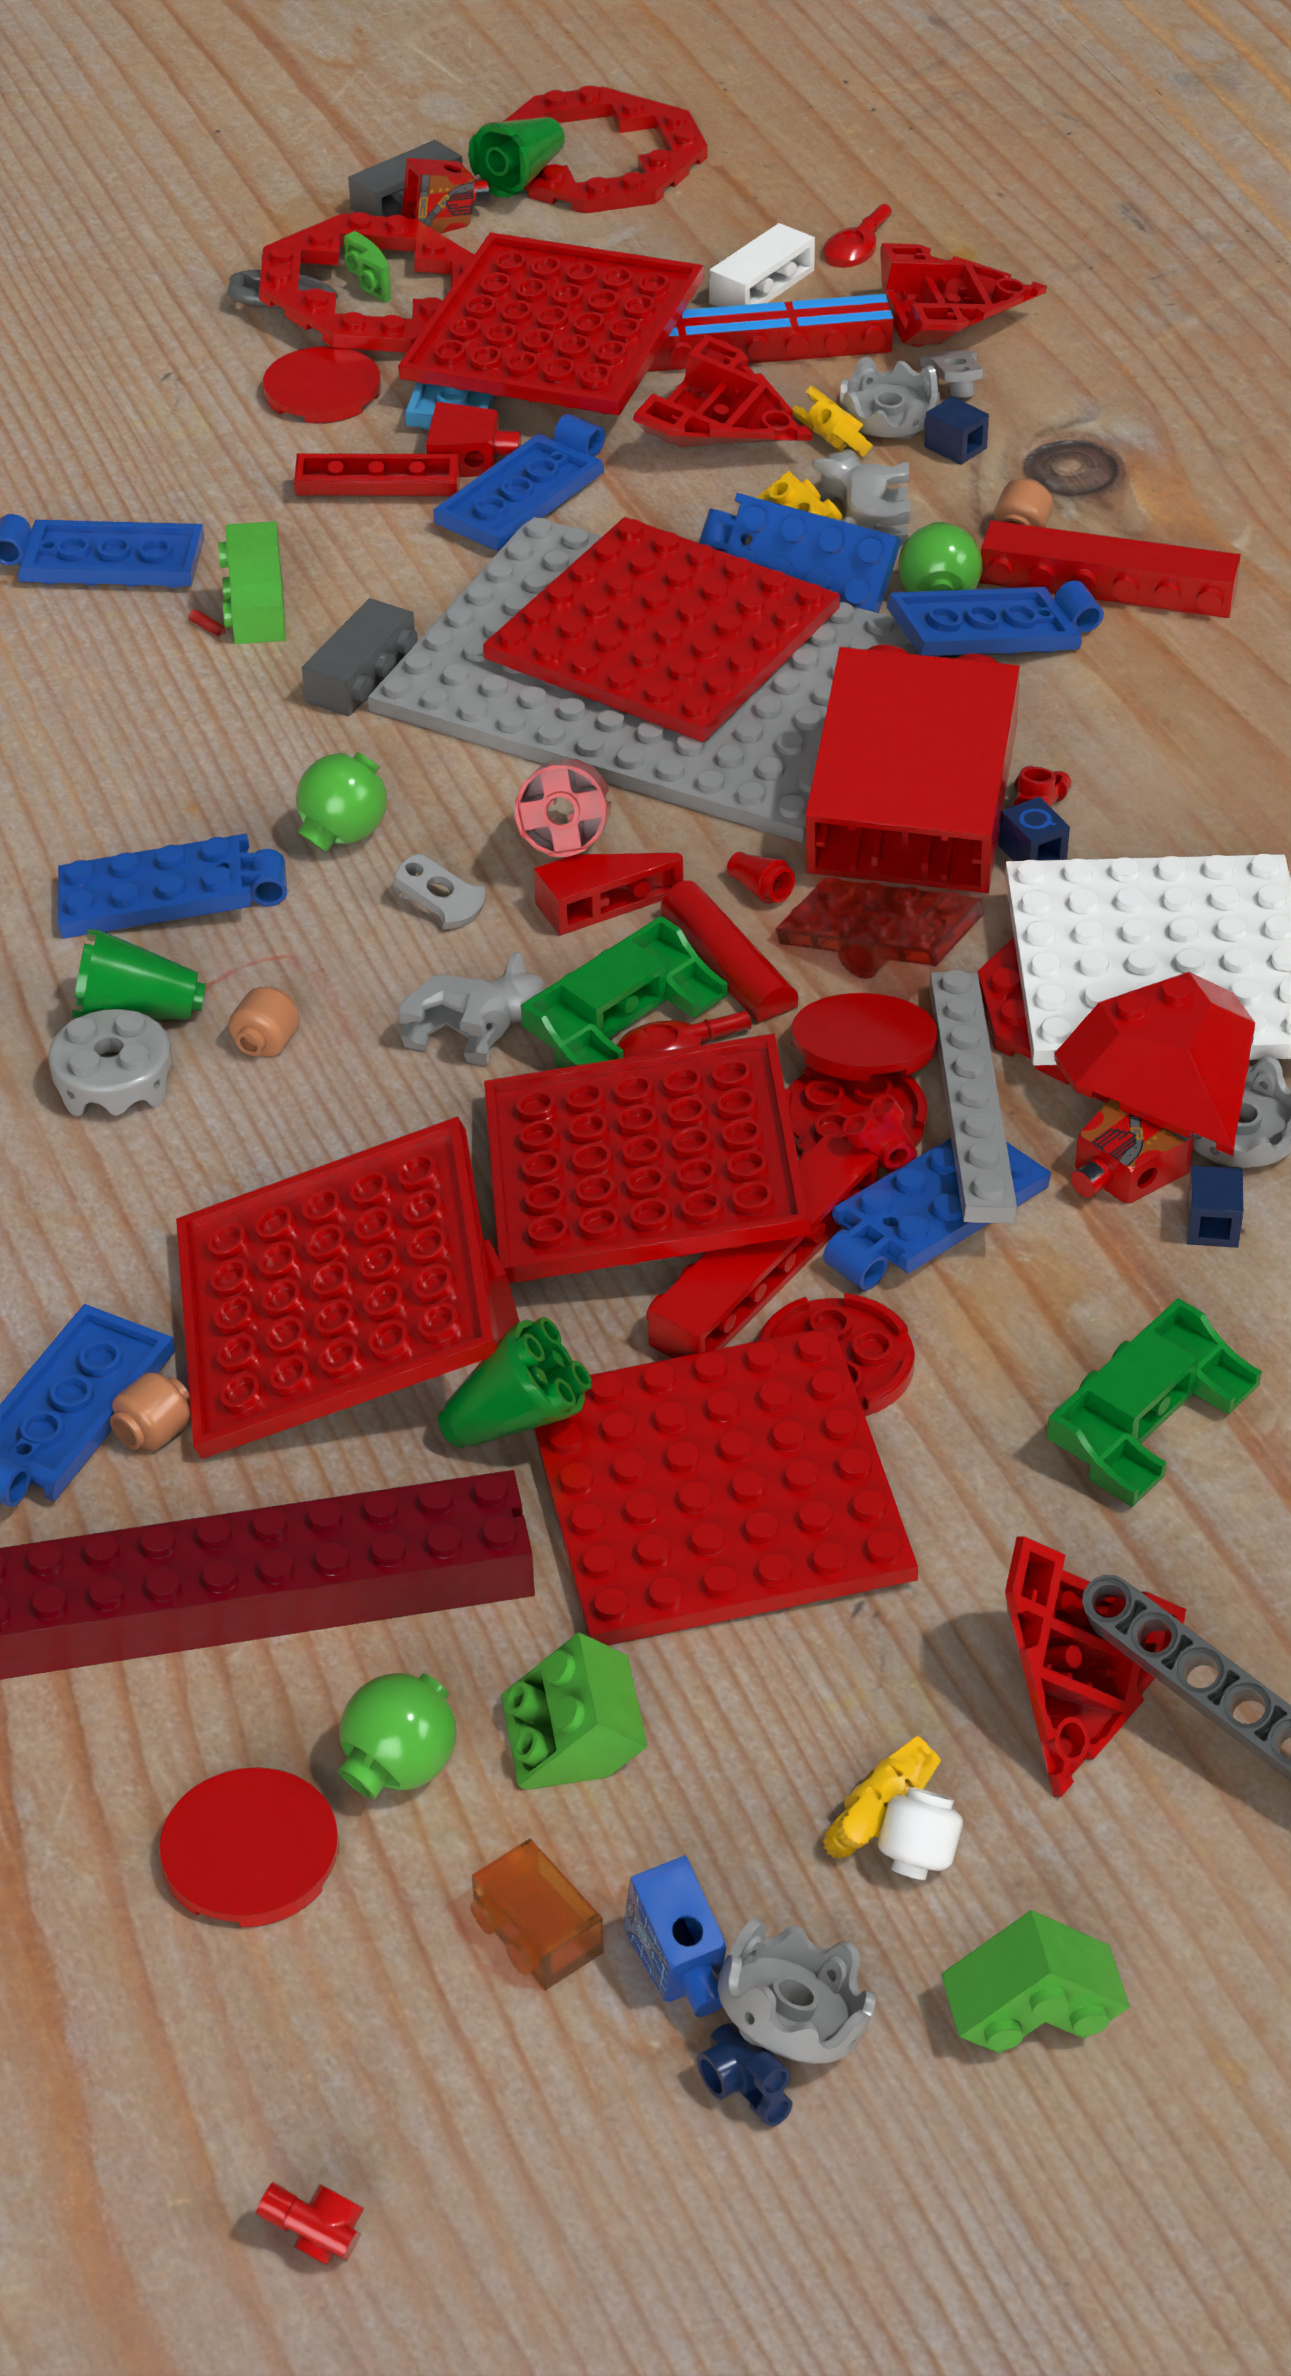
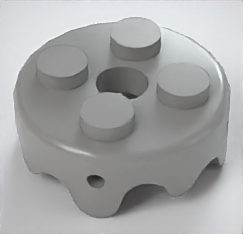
[840,356,940,439]
[48,1009,174,1117]
[1193,1056,1291,1168]
[717,1918,876,2064]

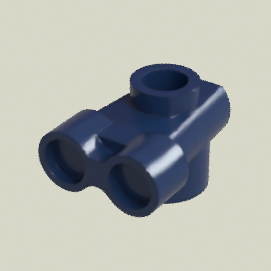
[697,2023,792,2126]

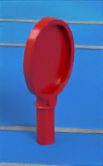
[823,204,892,268]
[618,1011,751,1058]

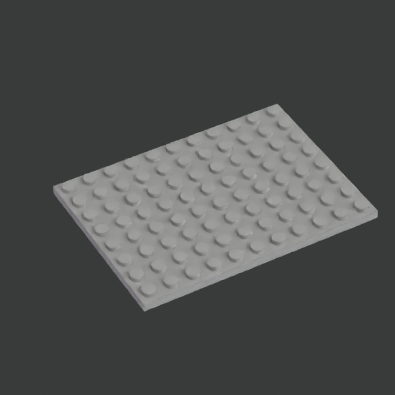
[368,517,940,843]

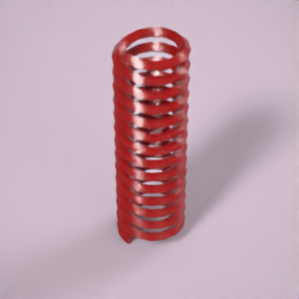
[189,610,226,636]

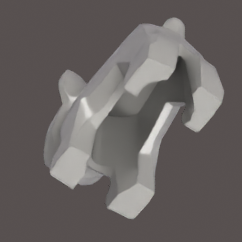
[812,450,910,545]
[399,952,546,1066]

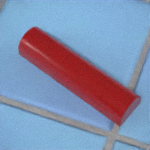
[294,453,460,497]
[661,880,798,1023]

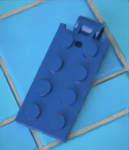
[433,414,605,551]
[699,493,902,613]
[0,514,204,588]
[886,580,1104,657]
[58,834,287,939]
[823,1138,1051,1291]
[0,1304,175,1508]

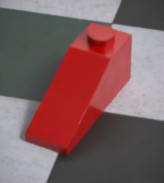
[534,853,684,936]

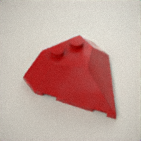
[880,243,1047,347]
[633,335,813,447]
[1054,972,1255,1156]
[1005,1536,1187,1797]

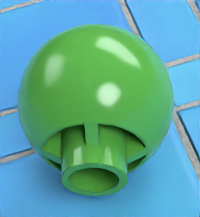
[898,522,982,592]
[296,752,387,852]
[338,1673,457,1800]

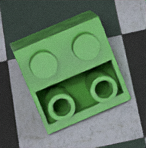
[501,1632,648,1790]

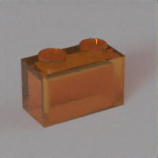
[470,1838,604,1991]

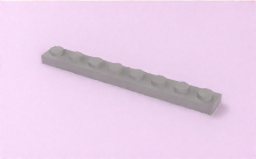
[929,970,1017,1223]

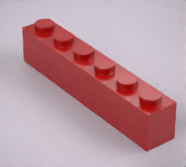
[979,520,1241,618]
[646,1132,878,1358]

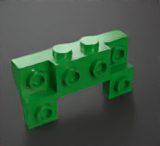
[521,916,728,1068]
[1047,1298,1262,1507]

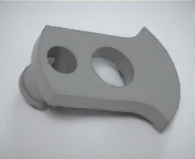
[920,350,983,398]
[393,853,485,929]

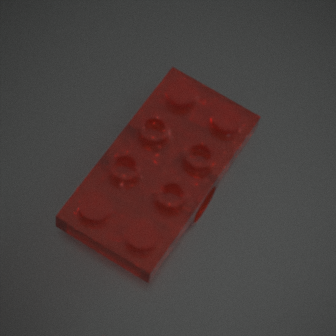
[775,877,984,979]

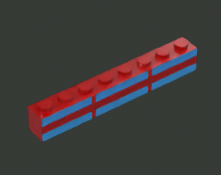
[647,294,893,372]

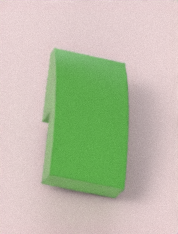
[344,231,391,303]

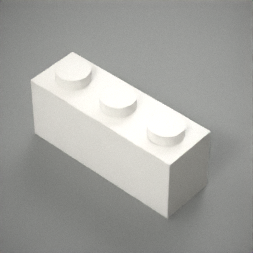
[708,223,815,307]

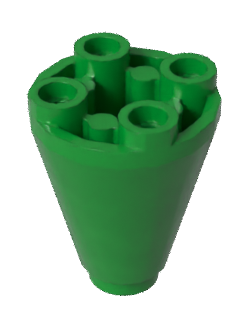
[438,1317,592,1448]

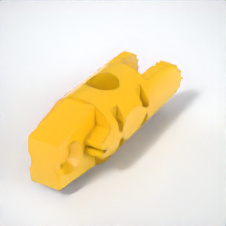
[792,385,873,458]
[822,1736,941,1859]

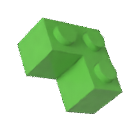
[218,521,286,644]
[941,1910,1130,2054]

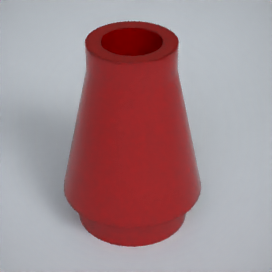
[727,852,795,903]

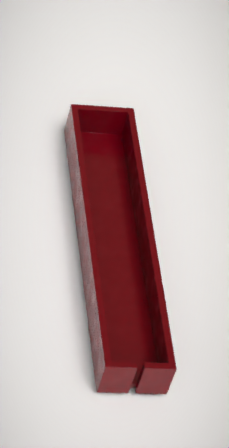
[0,1470,535,1680]

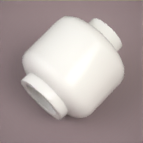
[878,1787,963,1880]

